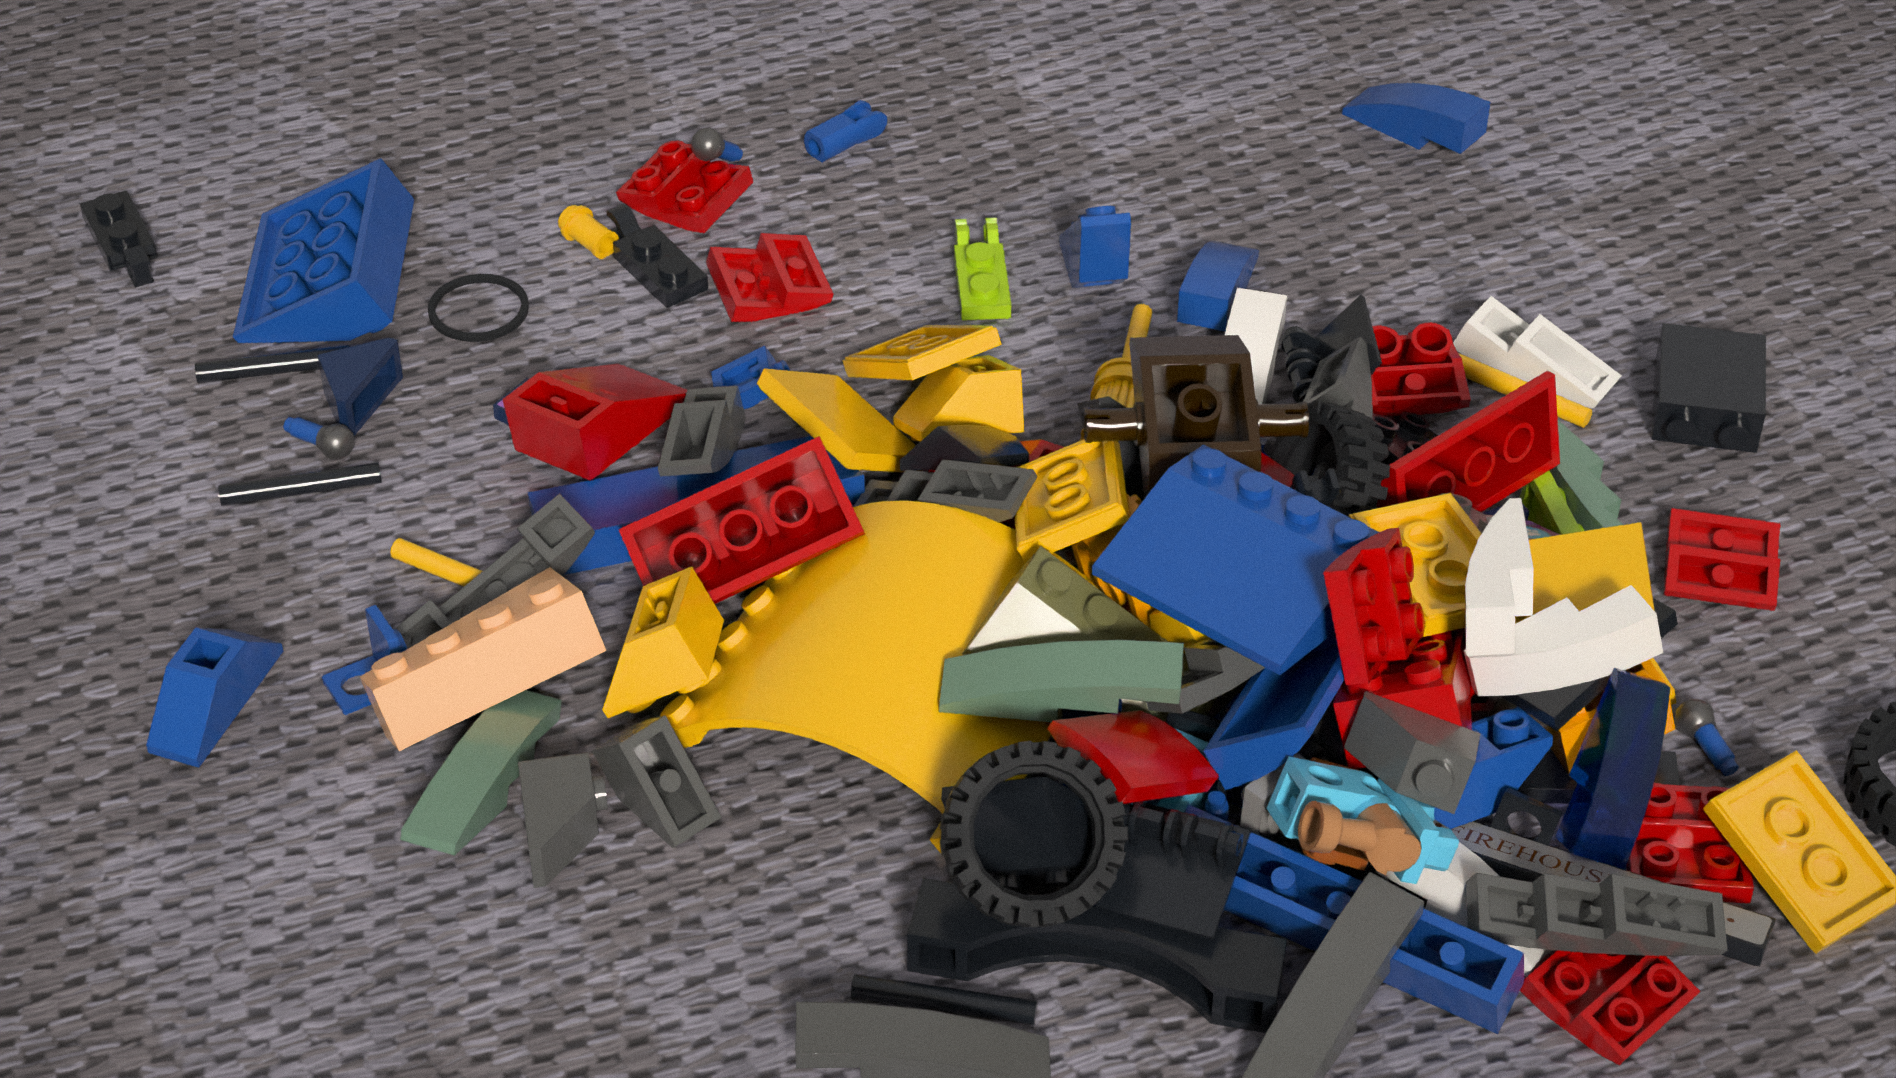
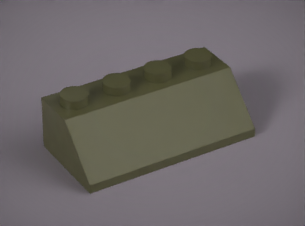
[962,546,1217,722]

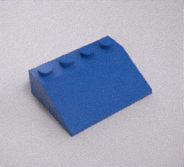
[233,158,414,343]
[1092,444,1379,675]

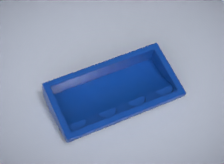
[1203,633,1345,790]

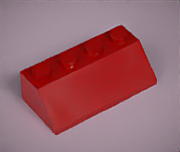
[1376,371,1560,512]
[618,436,865,604]

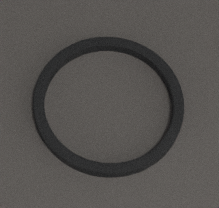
[428,274,529,342]

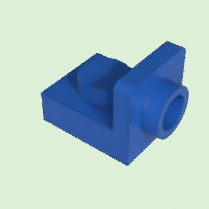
[711,346,791,413]

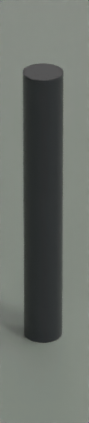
[195,345,350,383]
[218,462,382,506]
[851,974,1038,1025]

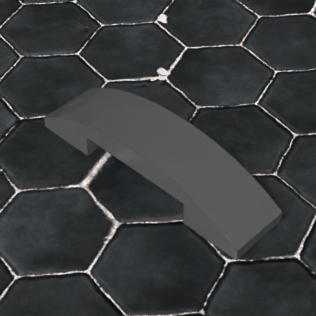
[395,493,595,649]

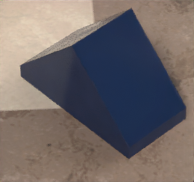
[318,337,403,436]

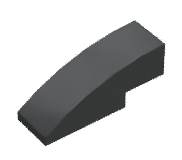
[658,385,746,477]

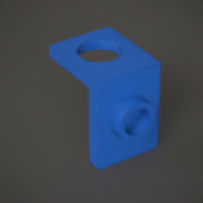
[322,605,407,715]

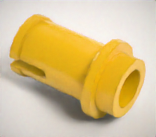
[558,205,619,260]

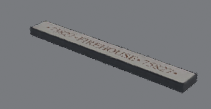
[1433,819,1776,967]

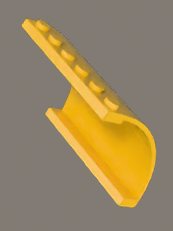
[660,501,1102,853]

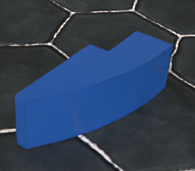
[1342,83,1491,154]
[1177,241,1259,332]

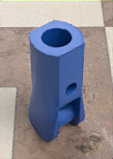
[804,100,887,163]

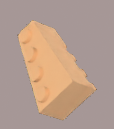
[360,567,606,751]

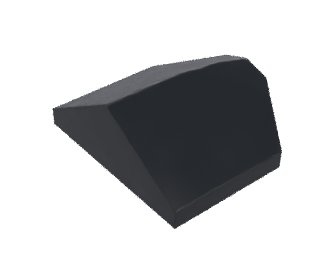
[900,425,1029,471]

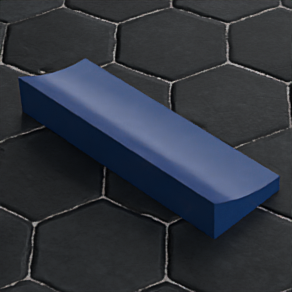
[528,436,865,575]

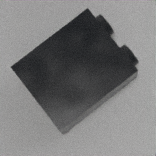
[1652,323,1766,453]

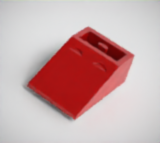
[502,364,687,481]
[1333,628,1472,769]

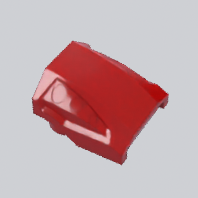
[1371,322,1471,416]

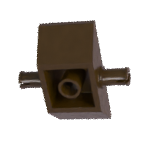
[1084,335,1309,499]

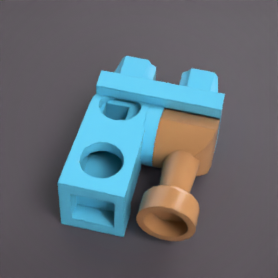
[1266,756,1459,884]

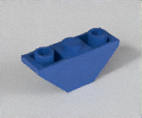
[1059,206,1131,288]
[146,627,284,768]
[1434,707,1553,829]

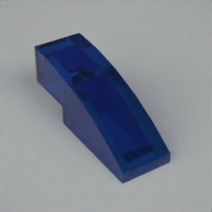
[1555,667,1670,870]

